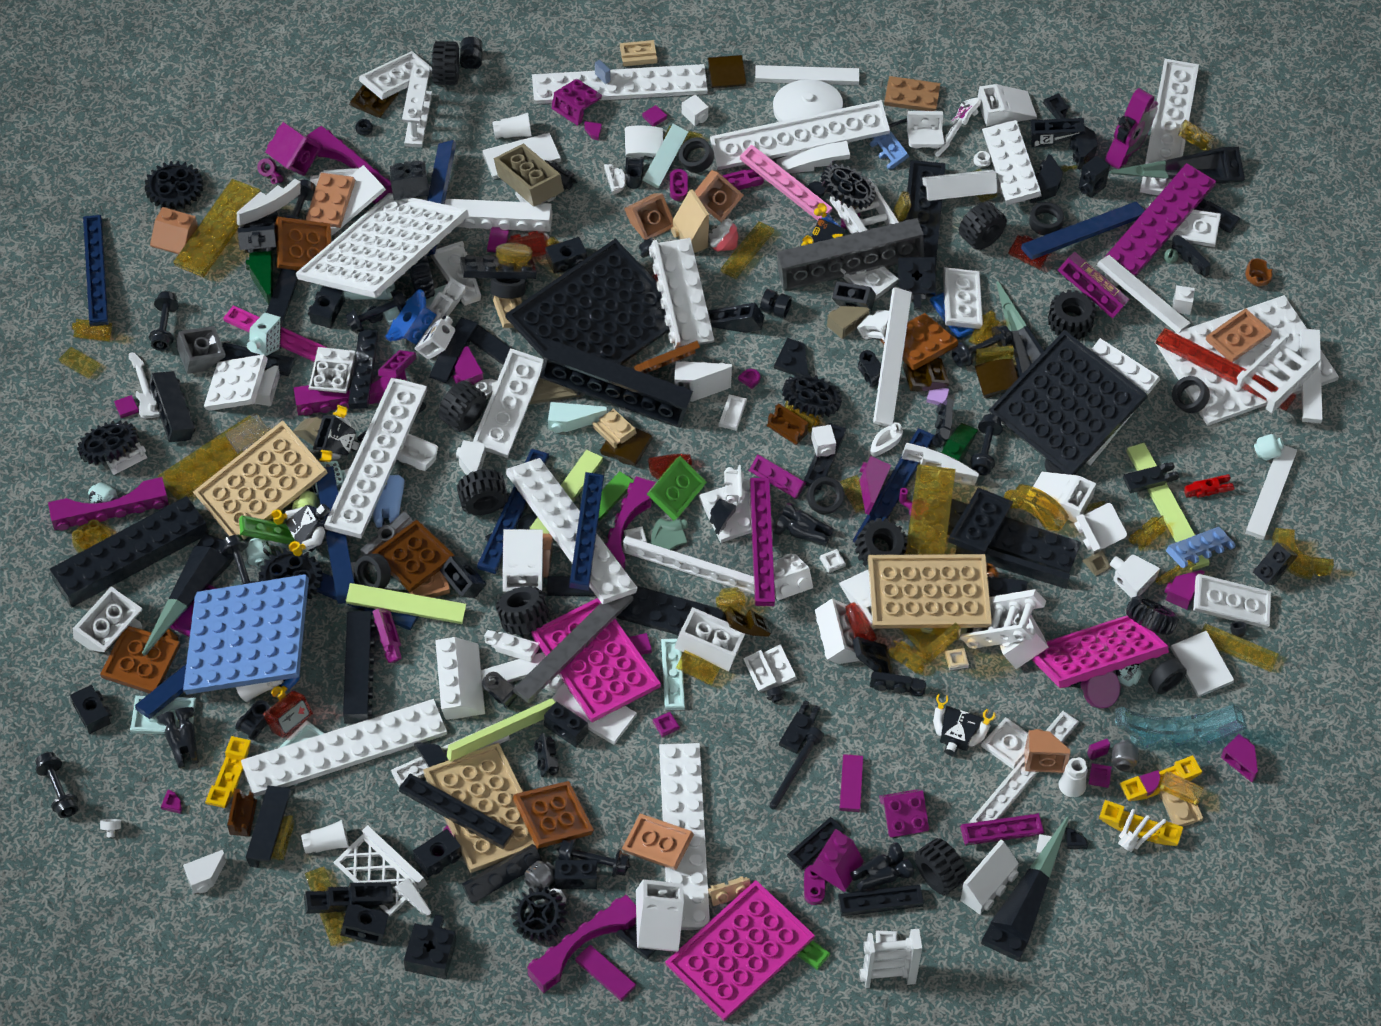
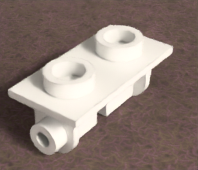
[106,442,147,475]
[724,465,745,507]

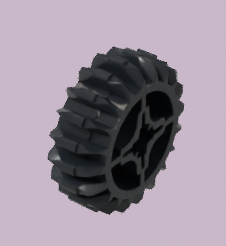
[409,255,435,299]
[1126,596,1179,635]
[511,886,568,943]

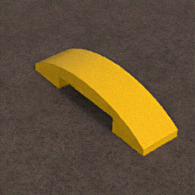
[205,736,251,808]
[1120,755,1202,801]
[1099,800,1183,846]

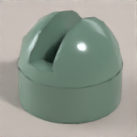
[1164,249,1179,264]

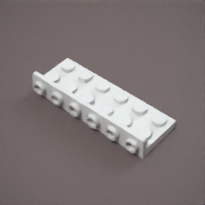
[649,238,714,349]

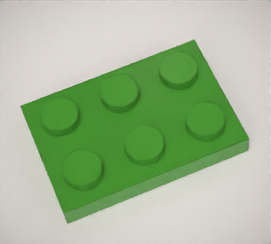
[647,456,707,521]

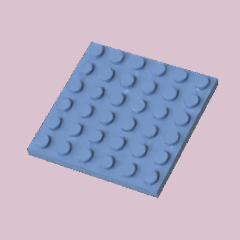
[183,574,309,695]

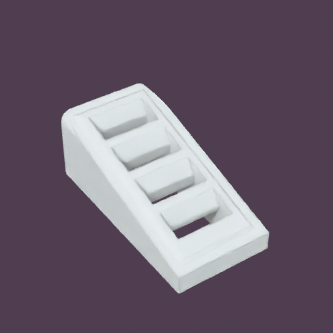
[393,878,431,916]

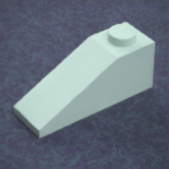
[548,402,607,433]

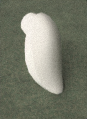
[870,423,903,457]

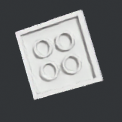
[204,354,268,411]
[699,478,774,543]

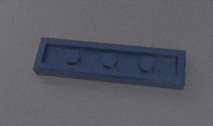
[135,664,186,719]

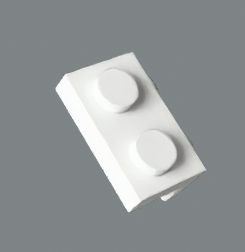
[397,433,438,471]

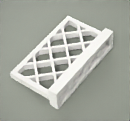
[333,825,428,917]

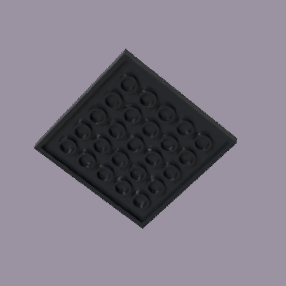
[988,330,1148,475]

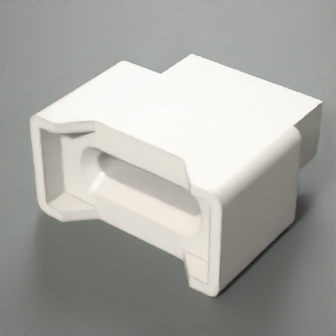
[857,310,889,342]

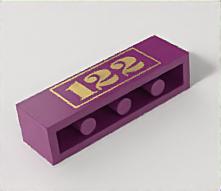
[1058,252,1130,319]

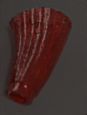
[648,454,692,480]
[845,602,877,641]

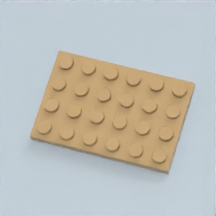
[193,421,328,540]
[868,554,992,628]
[423,743,537,873]

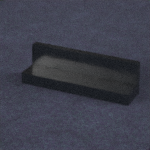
[246,785,291,868]

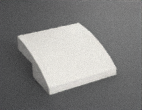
[625,126,663,159]
[743,644,797,692]

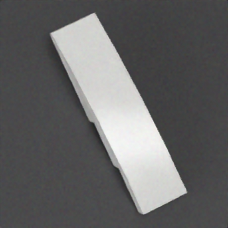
[777,141,850,173]
[237,179,301,226]
[419,278,468,341]
[902,443,979,486]

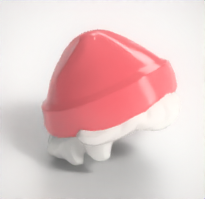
[709,218,738,252]

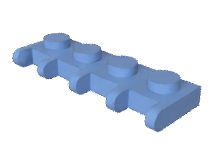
[870,131,910,170]
[1166,527,1235,568]

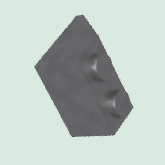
[176,326,225,374]

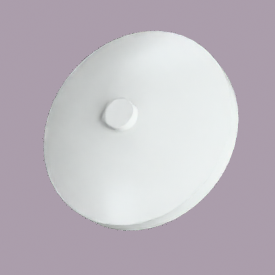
[773,79,843,122]

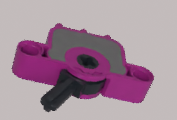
[1105,88,1158,169]

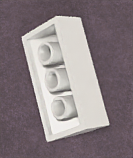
[435,637,485,720]

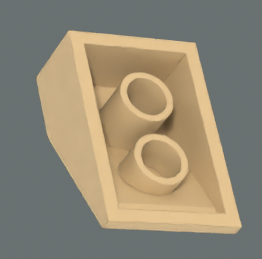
[671,189,709,253]

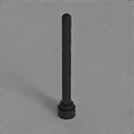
[769,727,824,809]

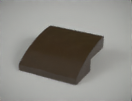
[707,55,746,88]
[349,84,399,118]
[903,358,950,391]
[975,359,1018,398]
[600,428,653,466]
[725,606,771,637]

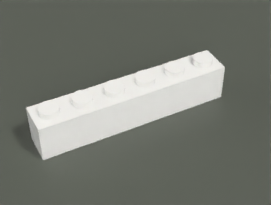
[445,199,553,232]

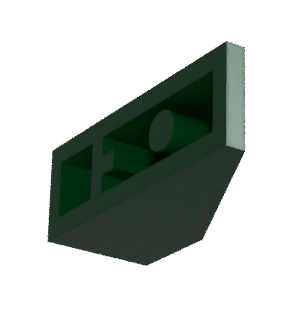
[246,251,273,305]
[941,423,978,463]

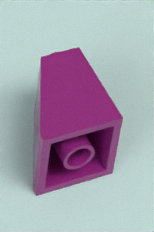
[265,122,322,176]

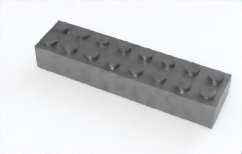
[777,218,924,291]

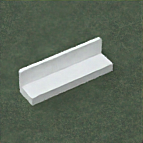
[922,170,997,201]

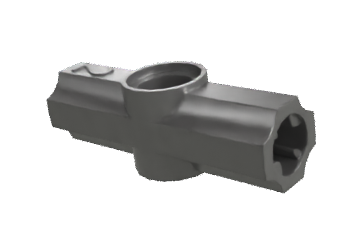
[360,512,414,555]

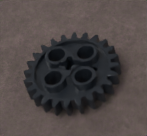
[144,161,203,210]
[820,164,876,210]
[782,373,842,418]
[77,420,139,465]
[258,548,323,600]

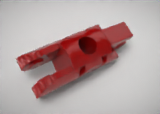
[1184,474,1235,498]

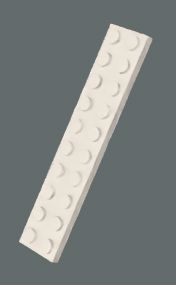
[1140,59,1199,196]
[532,64,708,104]
[710,100,890,170]
[324,378,427,539]
[506,458,637,604]
[241,699,447,797]
[659,743,710,930]

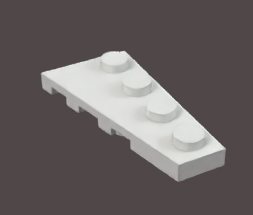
[430,241,481,306]

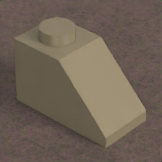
[827,306,870,339]
[293,417,322,446]

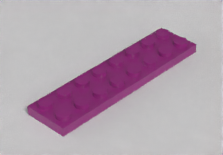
[1104,163,1216,277]

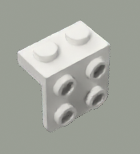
[906,111,944,149]
[1074,503,1127,553]
[773,554,813,600]

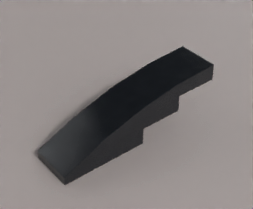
[429,317,478,383]
[304,882,393,914]

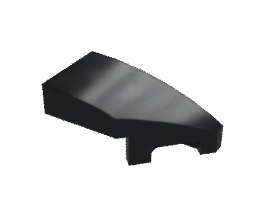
[1043,93,1069,119]
[710,498,737,535]
[414,743,448,768]

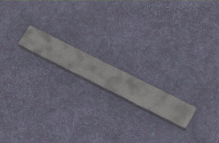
[513,595,633,703]

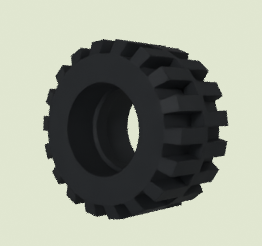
[432,41,460,85]
[958,201,1007,250]
[1048,290,1096,339]
[438,380,487,432]
[457,469,509,516]
[855,518,907,567]
[496,586,549,635]
[915,838,967,895]

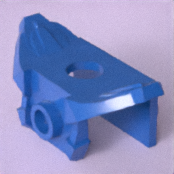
[386,289,437,345]

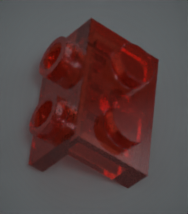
[507,231,546,258]
[1008,234,1052,270]

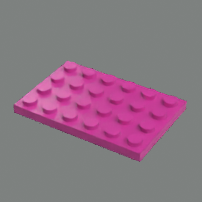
[531,598,661,723]
[1031,615,1169,688]
[665,880,815,1021]

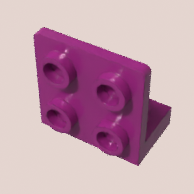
[551,79,602,126]
[879,789,929,837]

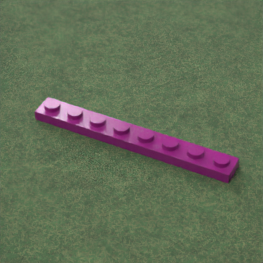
[750,478,775,606]

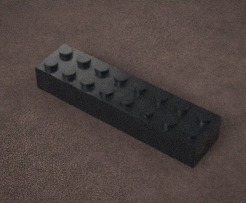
[539,340,693,428]
[49,496,208,608]

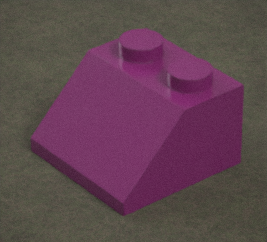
[810,829,864,892]

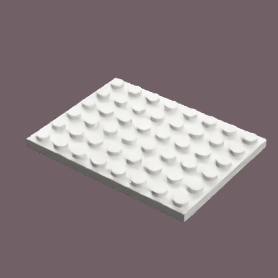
[296,193,469,298]
[1155,295,1339,426]

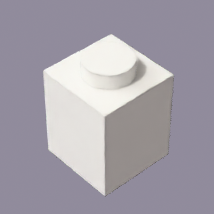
[682,95,709,126]
[1172,285,1195,315]
[811,425,836,457]

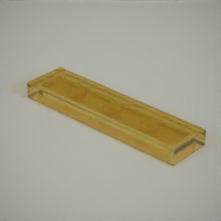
[721,221,774,279]
[1201,623,1279,672]
[305,867,351,946]

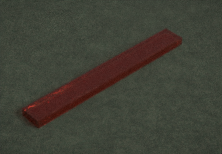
[1155,328,1296,411]

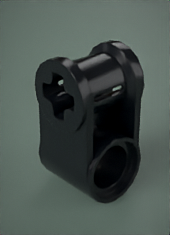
[625,156,644,189]
[858,350,881,387]
[482,672,518,709]
[235,700,272,740]

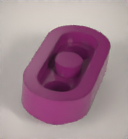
[670,169,688,201]
[804,865,825,905]

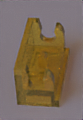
[271,815,295,861]

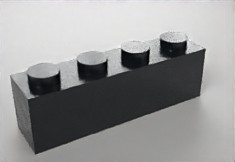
[149,371,195,442]

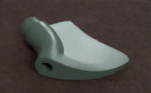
[651,518,688,550]

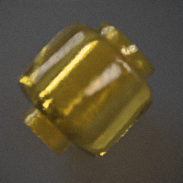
[716,587,746,612]

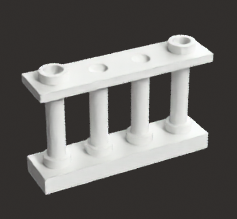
[402,66,432,148]
[830,178,899,234]
[1236,334,1320,413]
[960,589,1046,649]
[860,929,922,988]

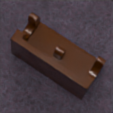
[766,403,808,445]
[227,789,257,837]

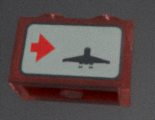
[263,690,313,738]

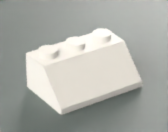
[73,587,142,652]
[815,599,865,664]
[675,607,745,672]
[960,840,1019,915]

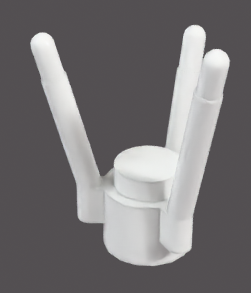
[1118,809,1166,852]

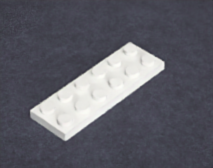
[982,120,1041,205]
[473,348,543,458]

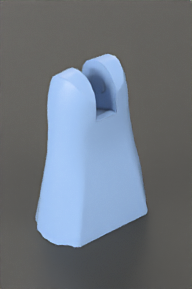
[373,475,405,528]

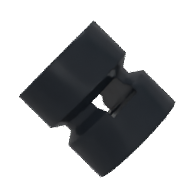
[460,37,483,69]
[760,288,792,319]

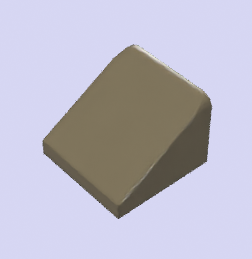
[1082,550,1111,576]

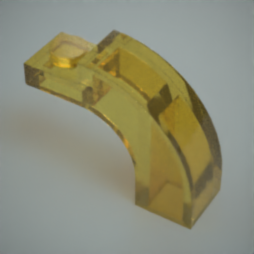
[1004,484,1069,531]
[1272,528,1334,580]

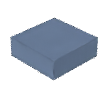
[595,60,611,84]

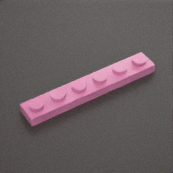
[740,144,832,221]

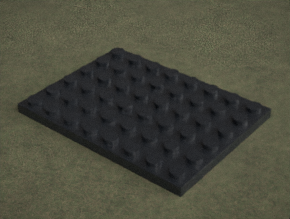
[505,238,670,395]

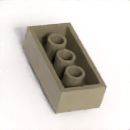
[493,143,564,207]

